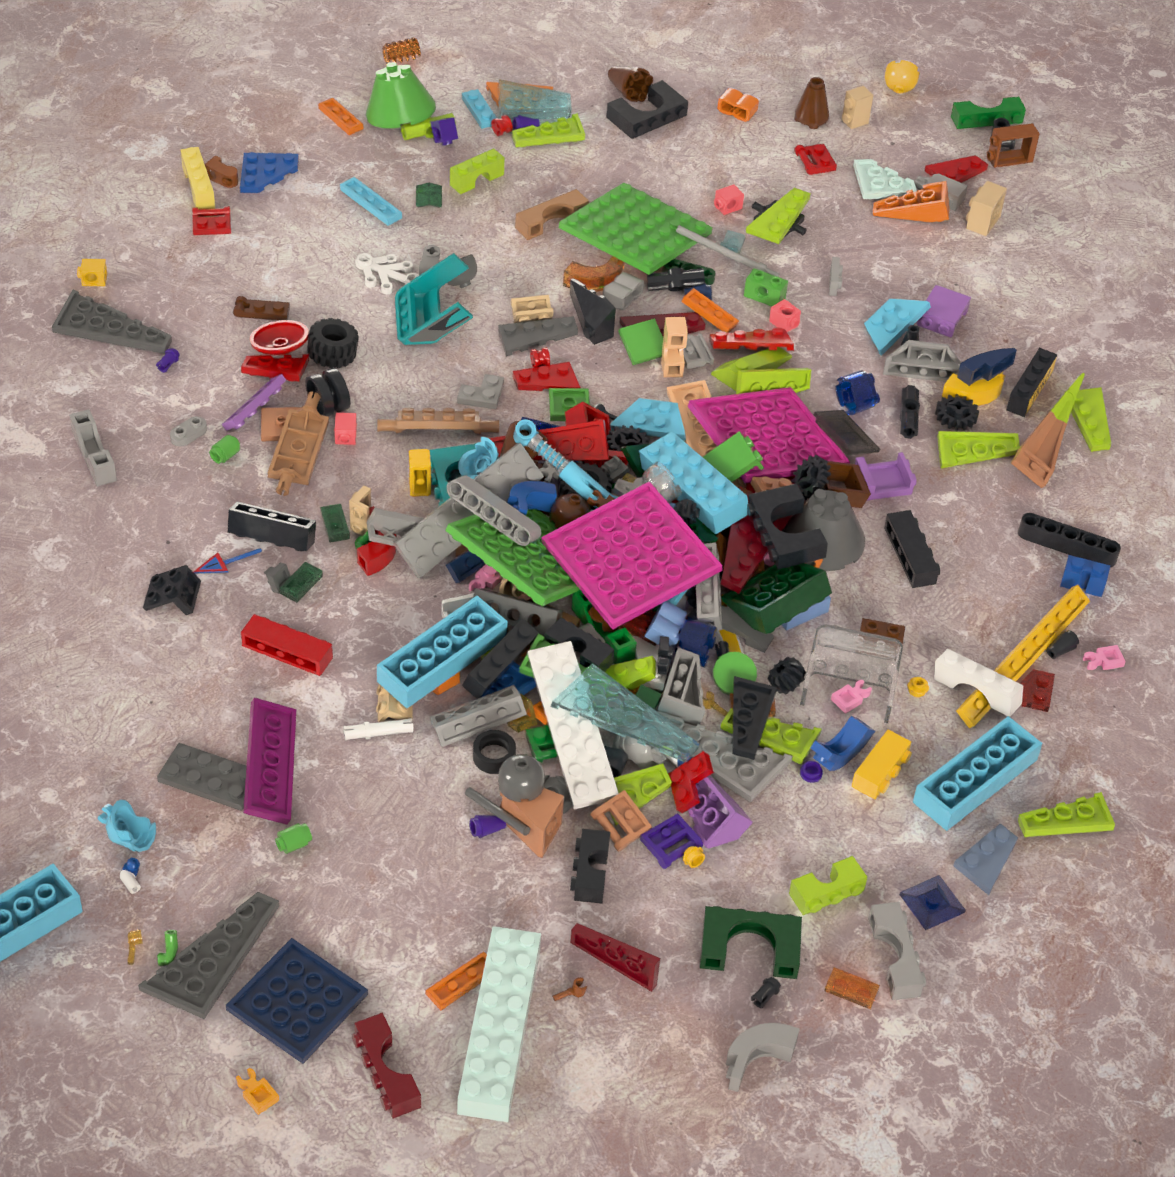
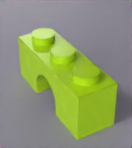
[450,148,505,195]
[789,856,867,915]

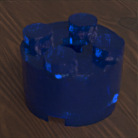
[835,370,880,415]
[674,617,717,668]

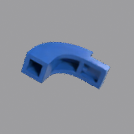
[506,481,557,516]
[810,716,875,771]

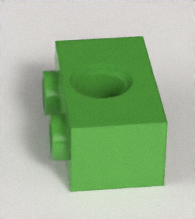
[744,268,788,306]

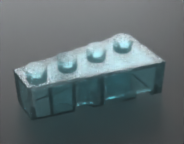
[497,79,572,120]

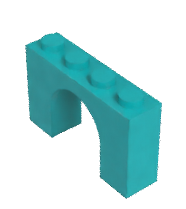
[430,443,476,507]

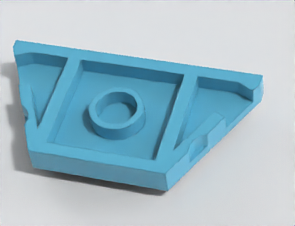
[864,299,931,356]
[610,398,686,440]

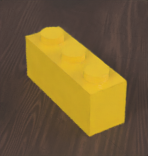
[852,729,912,800]

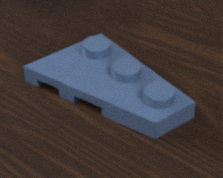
[954,823,1018,895]

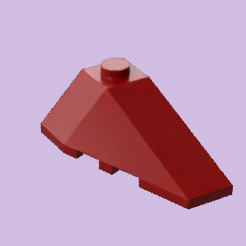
[565,402,611,468]

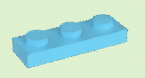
[462,89,497,129]

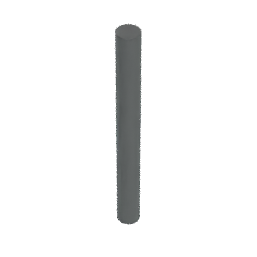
[465,787,530,836]

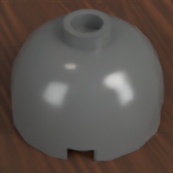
[447,254,477,288]
[498,754,545,802]

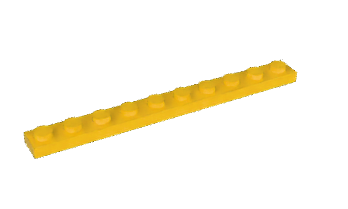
[956,585,1090,728]

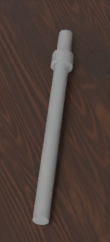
[676,225,780,277]

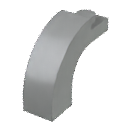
[726,1023,800,1092]

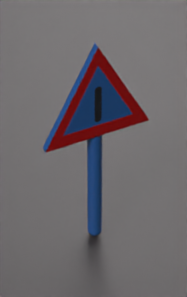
[193,548,262,574]

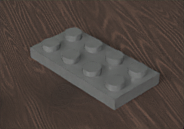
[157,743,246,811]

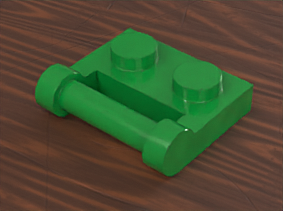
[525,725,558,763]

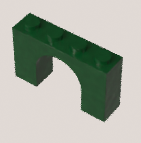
[700,906,802,979]

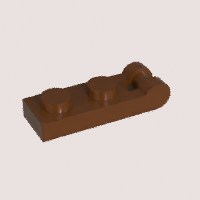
[233,296,290,321]

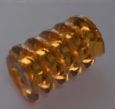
[382,37,421,64]

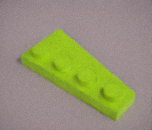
[512,113,585,147]
[746,188,811,244]
[736,368,811,394]
[1071,387,1111,452]
[937,431,1020,468]
[720,708,822,765]
[1018,792,1115,837]

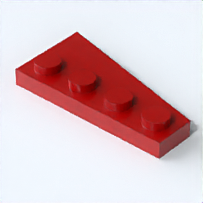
[709,328,794,351]

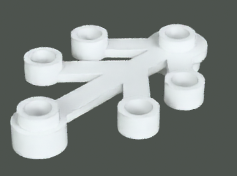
[355,253,419,294]

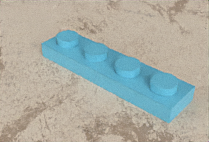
[340,177,402,226]

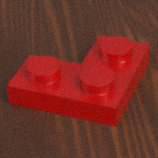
[668,751,714,813]

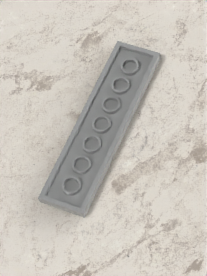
[393,443,544,578]

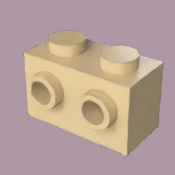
[842,86,873,129]

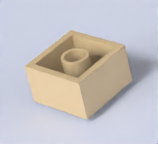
[966,181,1007,236]

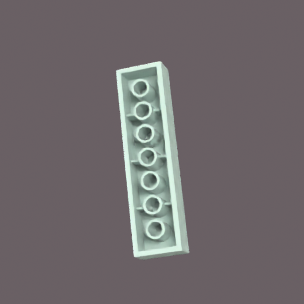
[457,926,541,1122]

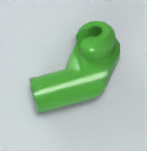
[157,930,178,967]

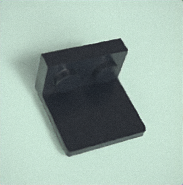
[143,565,201,615]

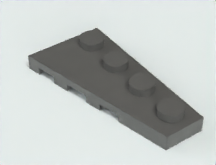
[498,316,578,357]

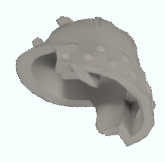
[612,726,666,769]

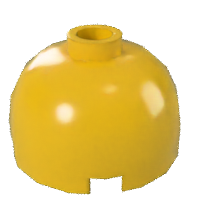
[885,60,920,93]

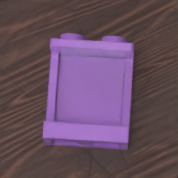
[917,285,971,338]
[855,452,916,500]

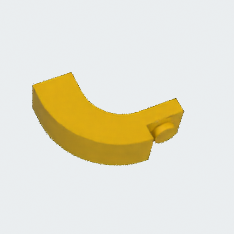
[941,371,1005,406]

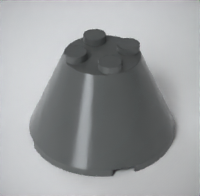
[783,489,865,571]

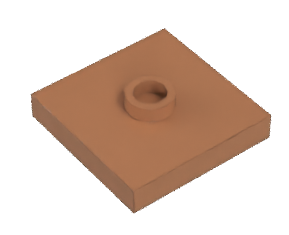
[261,407,302,441]

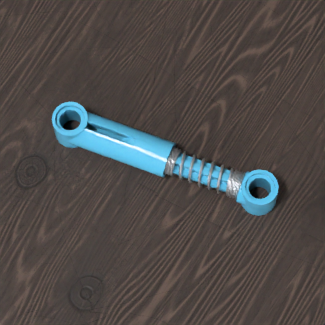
[513,419,618,509]

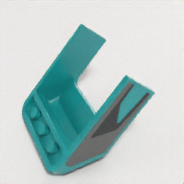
[395,253,473,345]

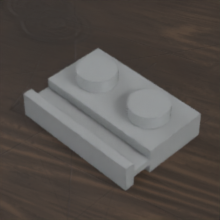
[683,333,714,369]

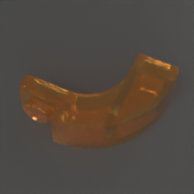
[563,256,625,292]

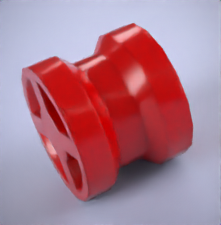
[491,115,513,136]
[530,347,550,368]

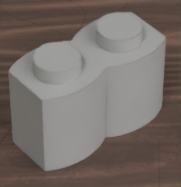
[603,272,644,310]

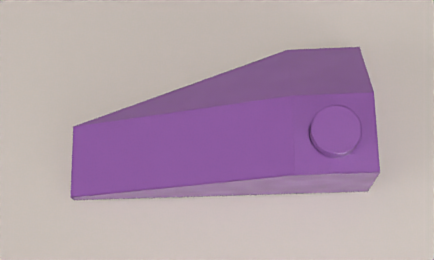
[688,775,753,849]

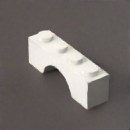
[934,648,1023,717]

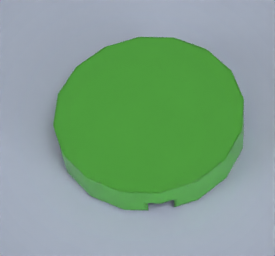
[712,652,757,696]

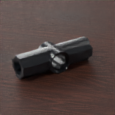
[647,268,705,292]
[899,385,920,439]

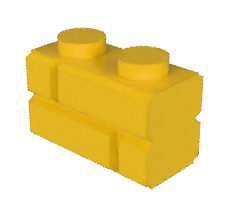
[409,449,431,497]

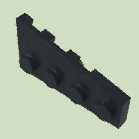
[732,676,777,760]

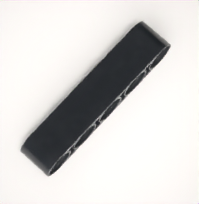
[1018,513,1121,568]

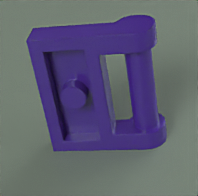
[640,813,703,869]

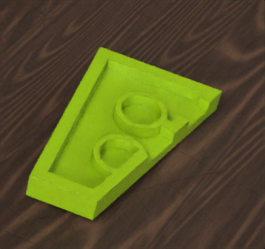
[601,655,656,701]

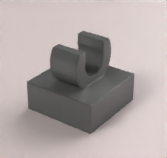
[601,455,629,484]
[264,562,293,594]

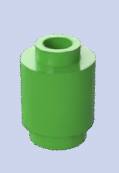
[209,435,240,464]
[275,823,312,854]

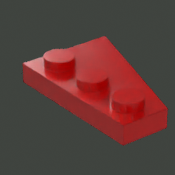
[925,155,988,183]
[241,354,309,382]
[513,361,581,391]

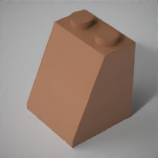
[500,788,564,858]

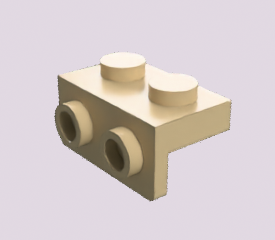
[510,295,554,323]
[349,486,371,535]
[376,684,413,722]

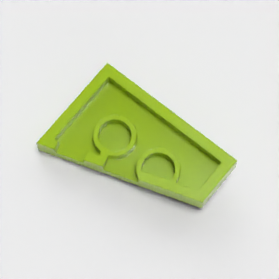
[610,763,672,826]

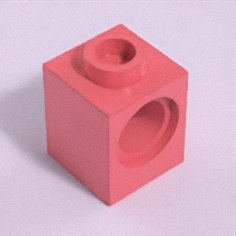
[714,184,744,215]
[769,299,801,332]
[334,413,357,445]

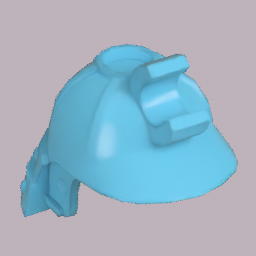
[458,437,499,479]
[97,800,156,852]

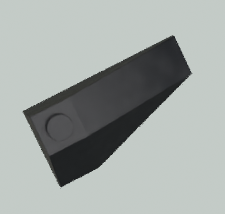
[570,278,616,345]

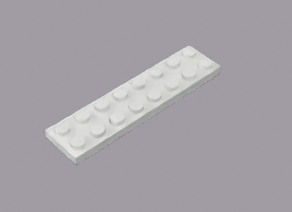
[528,641,619,809]

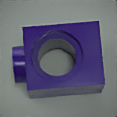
[431,117,459,146]

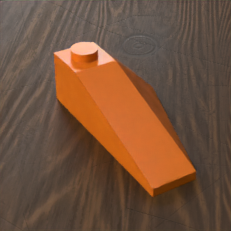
[873,181,950,222]

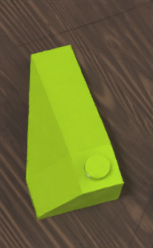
[711,347,792,391]

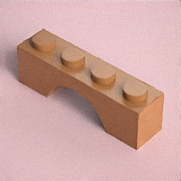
[515,189,589,240]

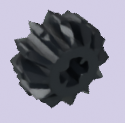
[767,657,806,695]

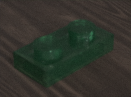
[320,504,350,543]
[279,562,323,603]

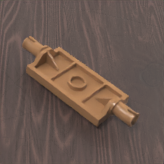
[268,392,329,496]
[377,408,499,434]

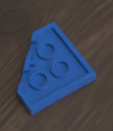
[240,152,299,193]

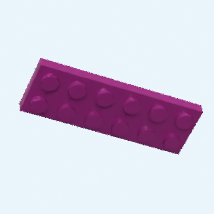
[243,697,297,825]

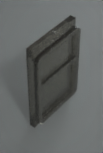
[813,410,881,455]

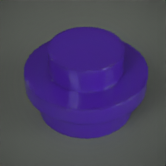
[800,761,823,783]

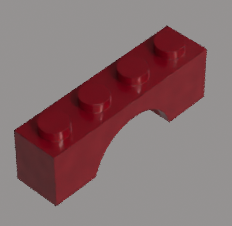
[352,1012,421,1119]

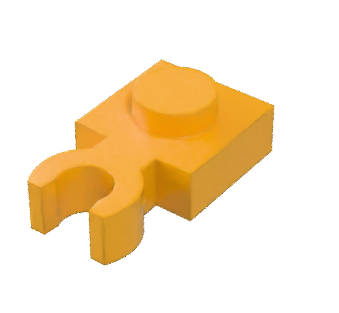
[236,1068,279,1115]

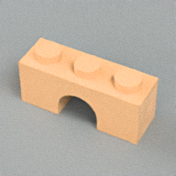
[661,317,688,377]

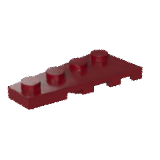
[620,312,706,337]
[570,923,661,992]

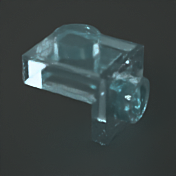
[720,230,746,254]

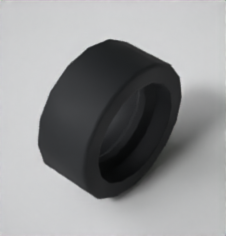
[473,730,516,774]

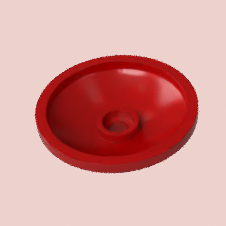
[250,320,309,356]

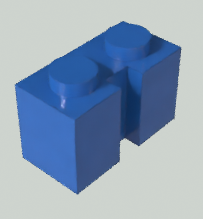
[1060,555,1110,597]

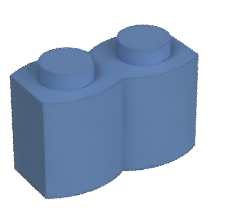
[645,601,688,646]

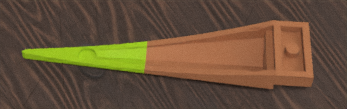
[1011,373,1085,488]

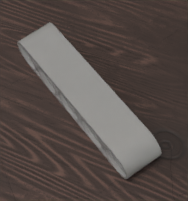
[447,475,541,546]

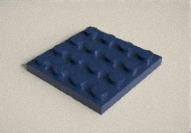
[226,938,368,1064]

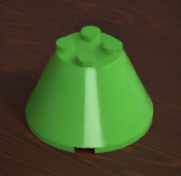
[366,62,436,128]

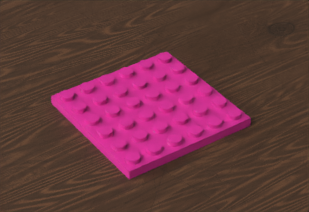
[688,387,850,483]
[541,481,722,630]

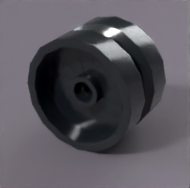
[305,367,351,416]

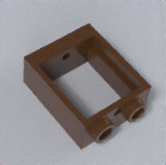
[824,461,871,508]

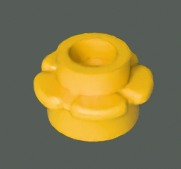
[907,677,929,697]
[683,846,705,868]

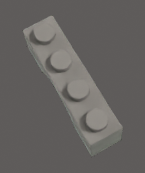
[69,409,117,486]
[868,902,926,1000]

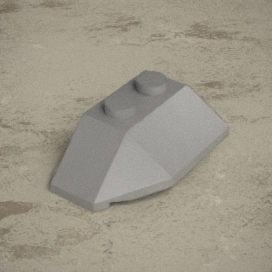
[883,340,961,382]

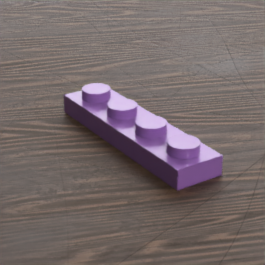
[221,374,286,431]

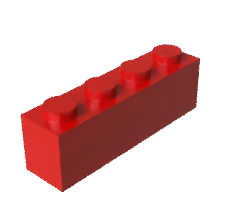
[241,614,333,676]

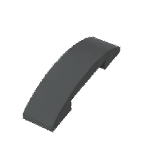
[687,605,774,653]

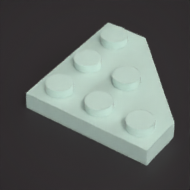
[853,159,917,199]

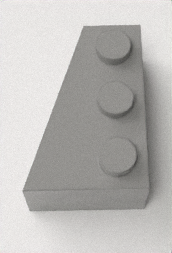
[657,648,705,726]

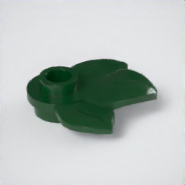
[689,518,718,544]

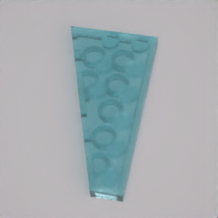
[550,663,700,762]

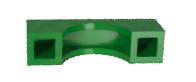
[951,96,1026,129]
[572,589,637,664]

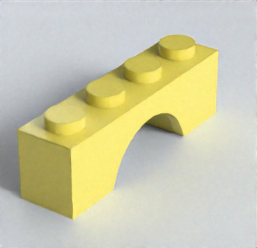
[180,147,215,209]

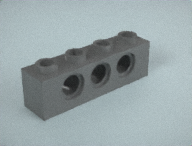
[473,588,563,637]

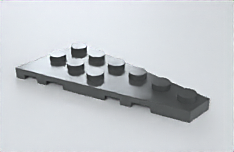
[52,289,172,354]
[138,892,280,1019]

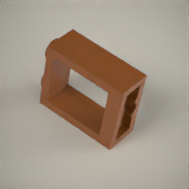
[987,123,1040,168]

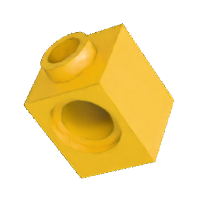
[77,259,108,286]

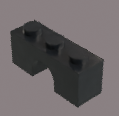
[545,618,614,676]
[570,829,610,904]

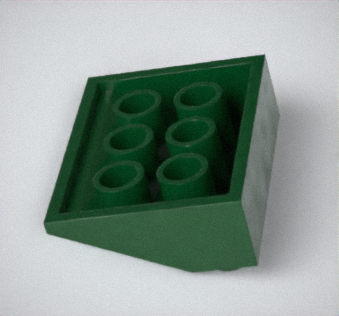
[721,563,832,634]

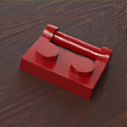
[794,144,837,175]
[192,206,231,235]

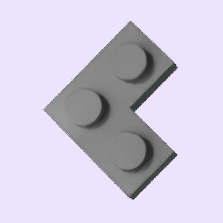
[457,374,504,409]

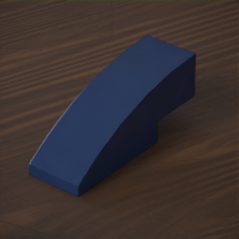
[957,348,1017,386]

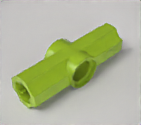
[401,113,456,140]

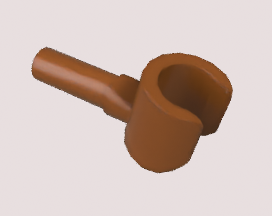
[552,977,587,1001]

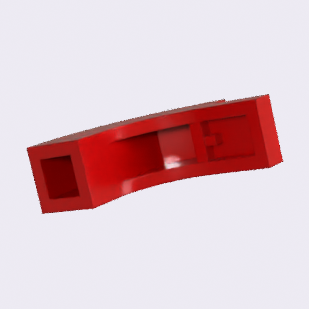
[357,506,397,576]

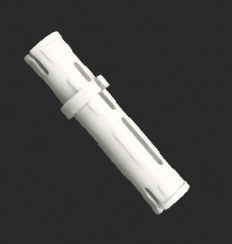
[343,718,413,741]

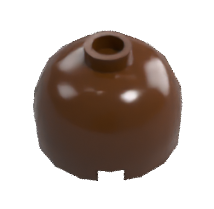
[549,494,592,529]

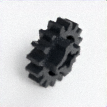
[935,394,979,431]
[607,425,650,451]
[791,455,831,500]

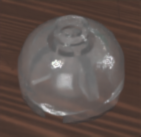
[642,461,682,503]

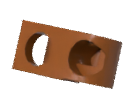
[205,155,238,188]

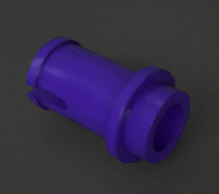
[156,348,180,373]

